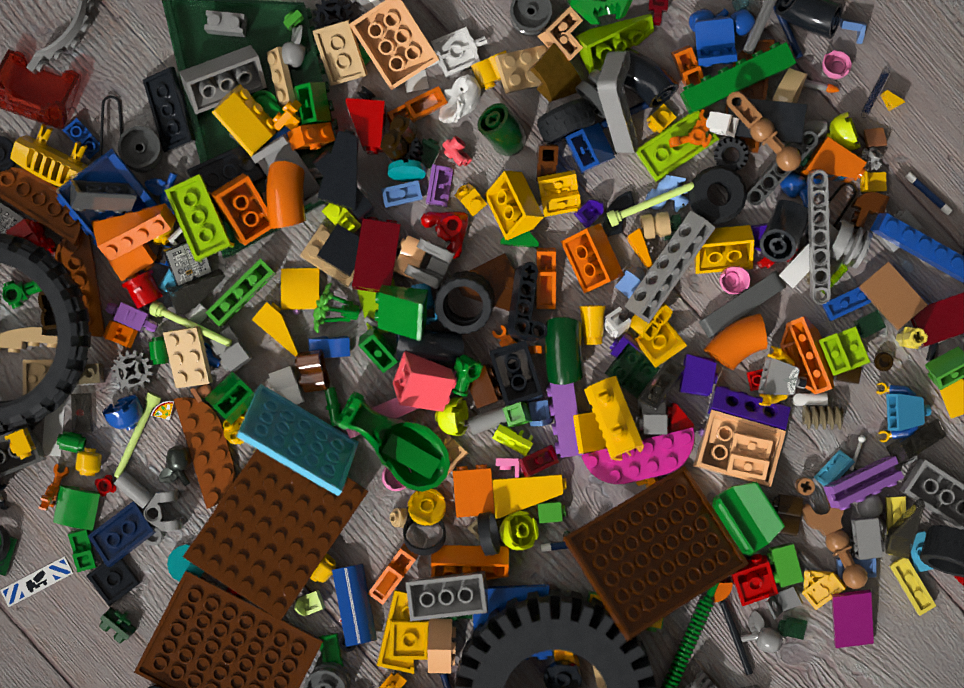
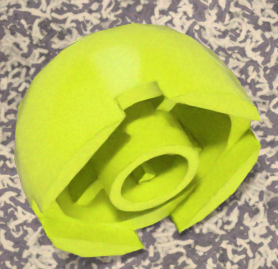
[827,112,861,151]
[435,397,469,436]
[500,511,539,550]

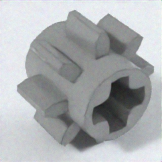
[859,147,883,171]

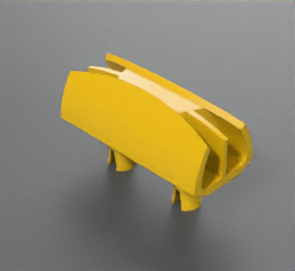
[10,124,88,187]
[584,376,644,461]

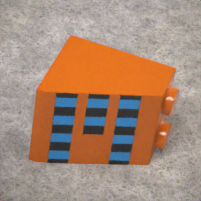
[800,137,867,183]

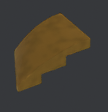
[530,43,582,102]

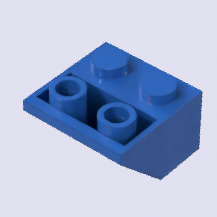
[565,123,616,174]

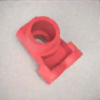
[442,136,472,167]

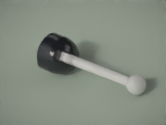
[842,435,866,477]

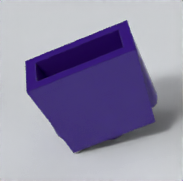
[679,354,718,396]

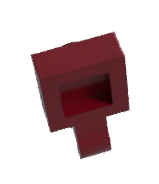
[648,0,668,26]

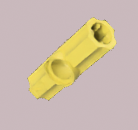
[896,327,927,349]

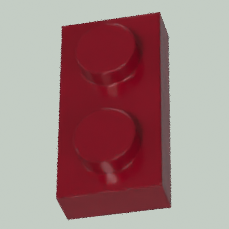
[518,445,559,477]

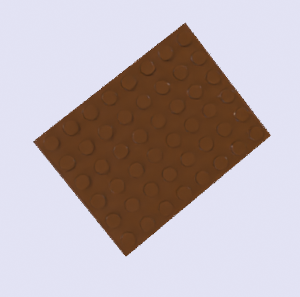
[183,448,369,621]
[562,466,749,641]
[134,570,324,688]

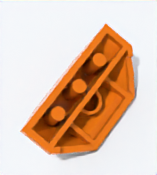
[780,316,834,395]

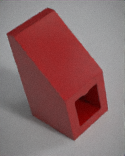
[666,403,694,434]

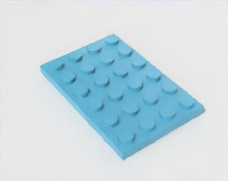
[236,384,359,496]

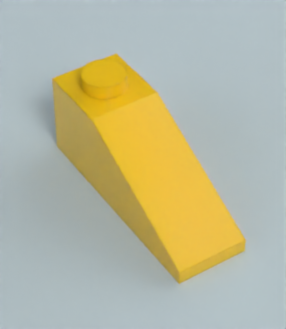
[252,302,299,357]

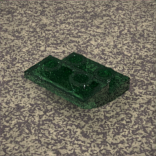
[605,344,660,398]

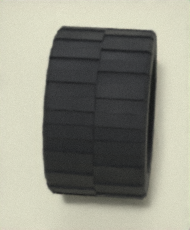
[434,271,495,334]
[920,525,964,577]

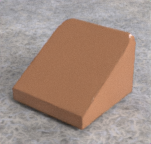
[864,128,887,149]

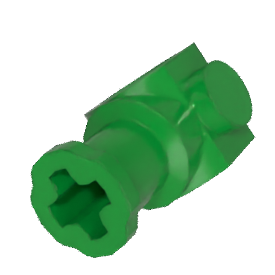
[2,280,42,309]
[452,355,483,397]

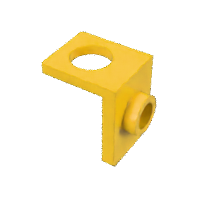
[860,171,887,192]

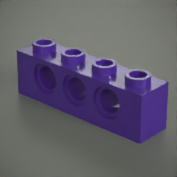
[708,386,791,431]

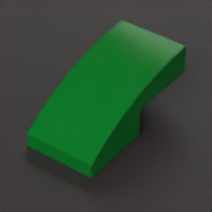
[68,529,97,572]

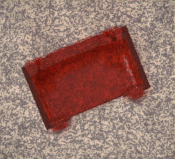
[0,49,81,129]

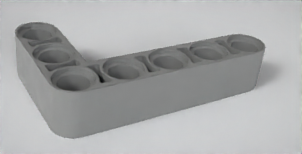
[597,51,638,153]

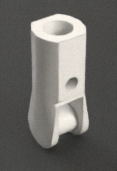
[791,393,828,406]

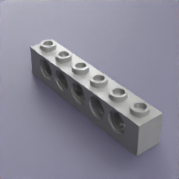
[624,211,715,323]

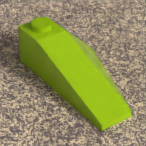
[575,14,654,74]

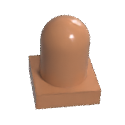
[190,384,212,403]

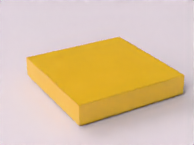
[635,321,687,368]
[573,412,607,454]
[389,620,429,660]

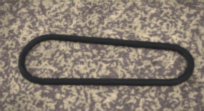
[99,95,123,157]
[805,183,856,240]

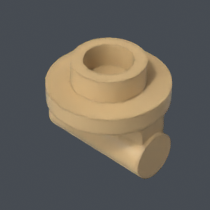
[390,508,408,528]

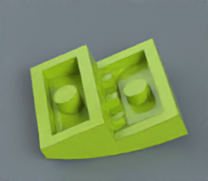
[819,326,871,376]

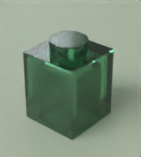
[853,310,886,338]

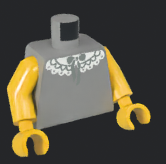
[758,346,807,406]

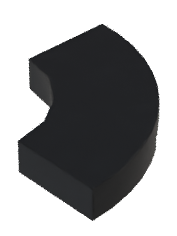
[603,190,635,237]

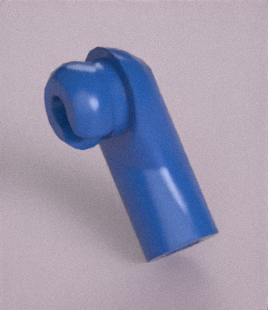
[204,343,221,369]

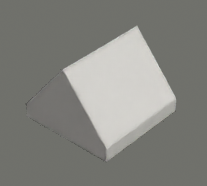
[184,300,208,325]

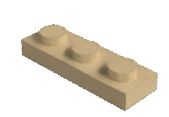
[267,47,295,108]

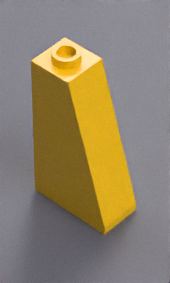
[493,474,567,518]

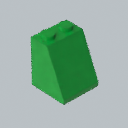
[375,285,428,340]

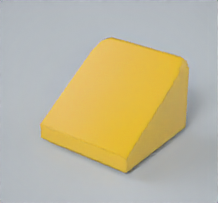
[880,90,905,111]

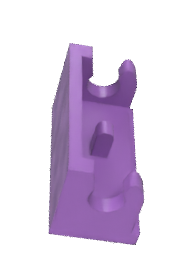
[426,164,453,207]

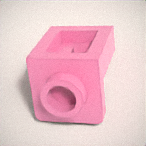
[496,458,523,478]

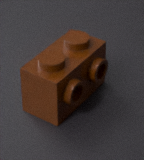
[469,364,502,409]

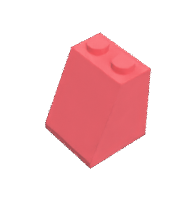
[392,351,456,412]

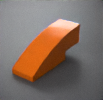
[671,45,704,87]
[386,86,448,124]
[536,248,556,309]
[367,543,419,605]

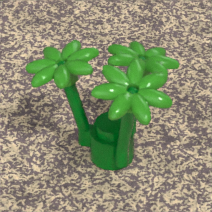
[313,283,360,333]

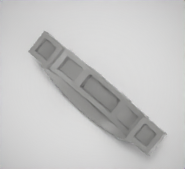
[26,0,95,74]

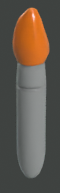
[803,79,839,93]

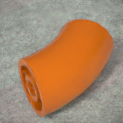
[267,161,306,228]
[704,313,767,370]

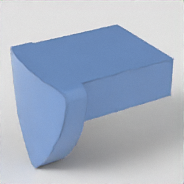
[839,18,867,44]
[615,267,645,298]
[528,400,553,426]

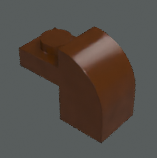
[536,144,559,182]
[851,192,890,229]

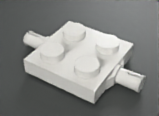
[427,27,488,77]

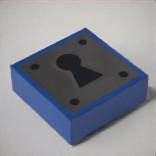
[155,245,170,266]

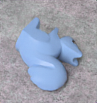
[646,175,689,213]

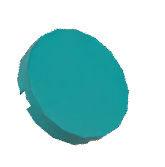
[388,160,426,182]
[167,544,204,582]

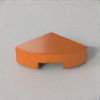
[713,582,733,603]

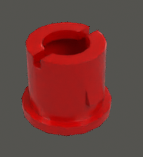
[122,269,163,309]

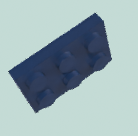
[88,501,156,567]

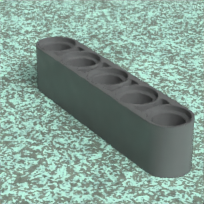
[746,130,818,206]
[698,271,787,338]

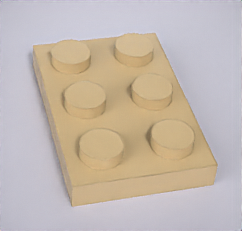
[312,19,368,86]
[494,45,548,94]
[300,224,354,287]
[163,326,213,388]

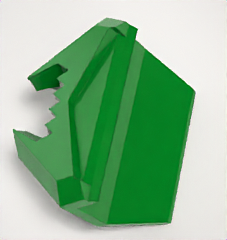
[567,0,633,24]
[712,482,785,556]

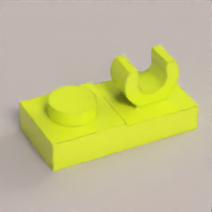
[322,203,361,234]
[492,424,533,456]

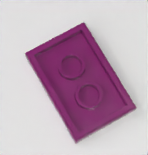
[831,589,874,648]

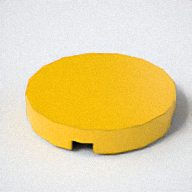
[408,489,446,526]

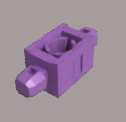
[105,302,158,333]

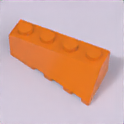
[91,204,176,262]
[431,545,509,580]

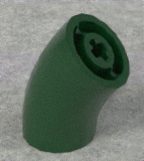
[477,103,526,156]
[545,317,584,385]

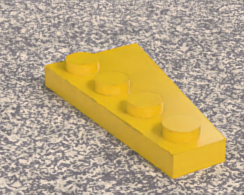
[376,590,414,674]

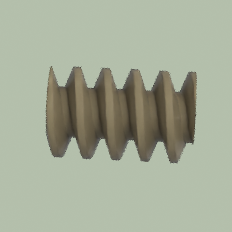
[802,406,844,430]

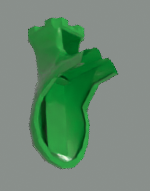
[335,391,450,492]

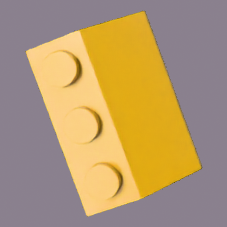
[212,84,277,156]
[484,170,544,240]
[694,225,754,274]

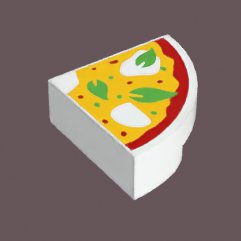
[151,401,175,420]

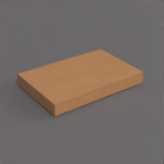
[858,262,928,331]

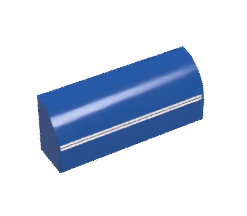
[332,564,377,647]

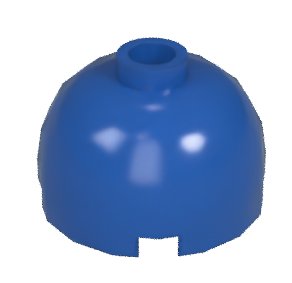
[102,395,143,430]

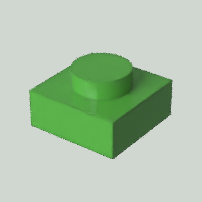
[283,10,304,31]

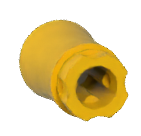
[579,305,606,345]

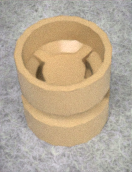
[640,211,671,240]

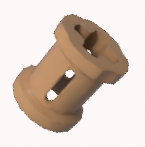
[794,477,815,496]

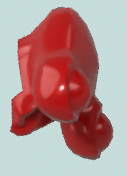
[421,211,468,259]

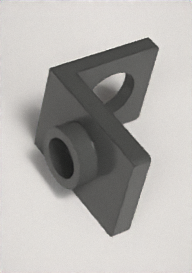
[766,586,803,619]

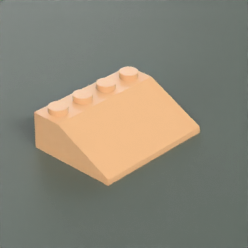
[349,0,439,90]
[693,410,786,487]

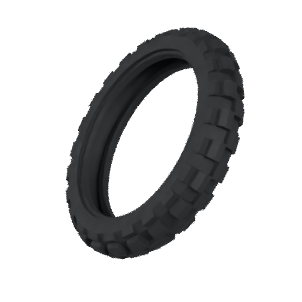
[0,233,91,431]

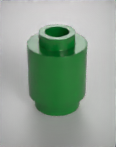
[149,336,169,365]
[56,431,87,453]

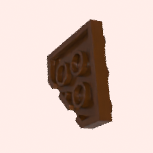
[458,253,526,311]

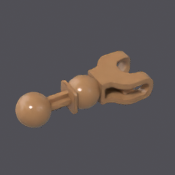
[727,92,801,171]
[801,496,868,589]

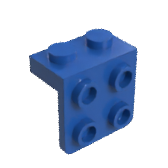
[695,17,737,67]

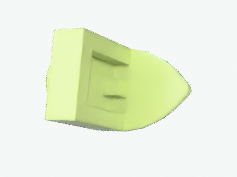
[295,590,326,616]

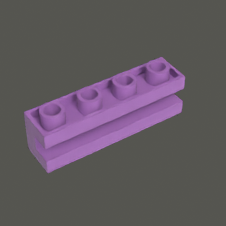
[546,382,584,458]
[823,456,904,510]

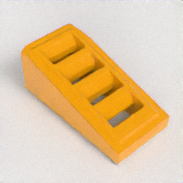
[626,228,652,269]

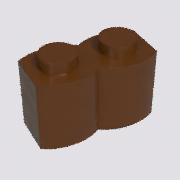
[295,349,330,393]

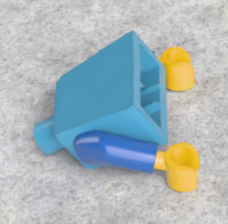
[876,383,932,442]

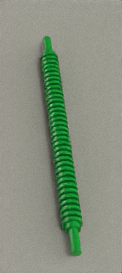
[661,582,720,688]

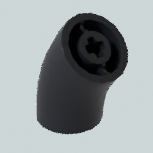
[775,0,842,39]
[623,47,679,108]
[760,200,808,263]
[397,329,464,368]

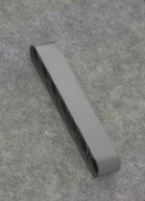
[807,169,831,304]

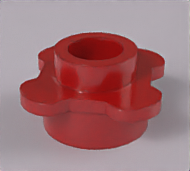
[94,475,117,497]

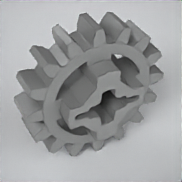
[111,350,154,392]

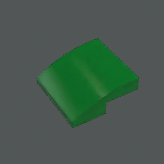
[53,485,100,530]

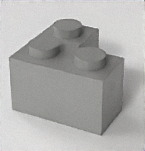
[210,327,254,372]
[637,395,667,434]
[849,517,885,560]

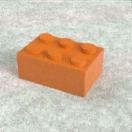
[210,173,272,245]

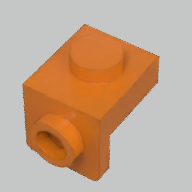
[103,320,138,348]

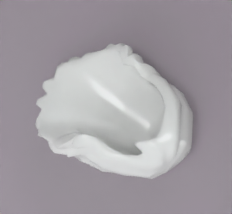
[439,74,481,123]

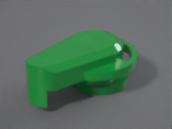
[251,90,284,119]

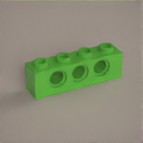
[206,258,277,327]

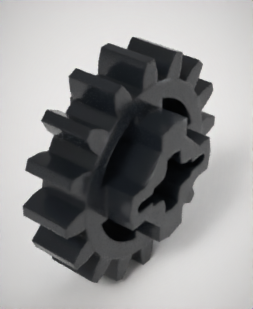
[312,0,354,29]

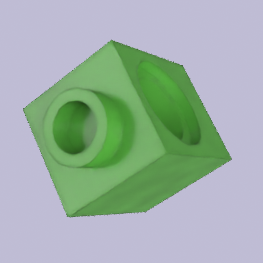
[503,402,532,427]
[537,501,566,523]

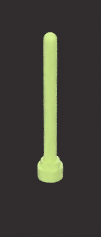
[606,182,694,227]
[149,300,232,347]
[114,392,162,479]

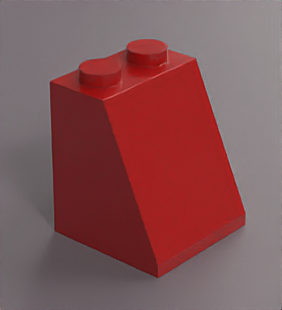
[345,98,387,155]

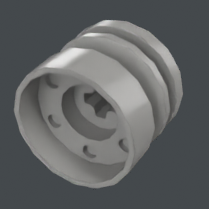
[830,219,873,269]

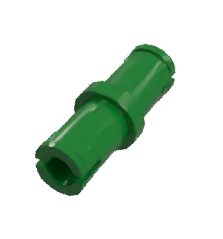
[324,387,341,426]

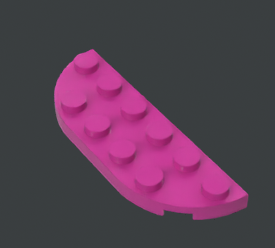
[581,428,695,485]

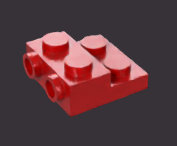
[731,554,779,607]

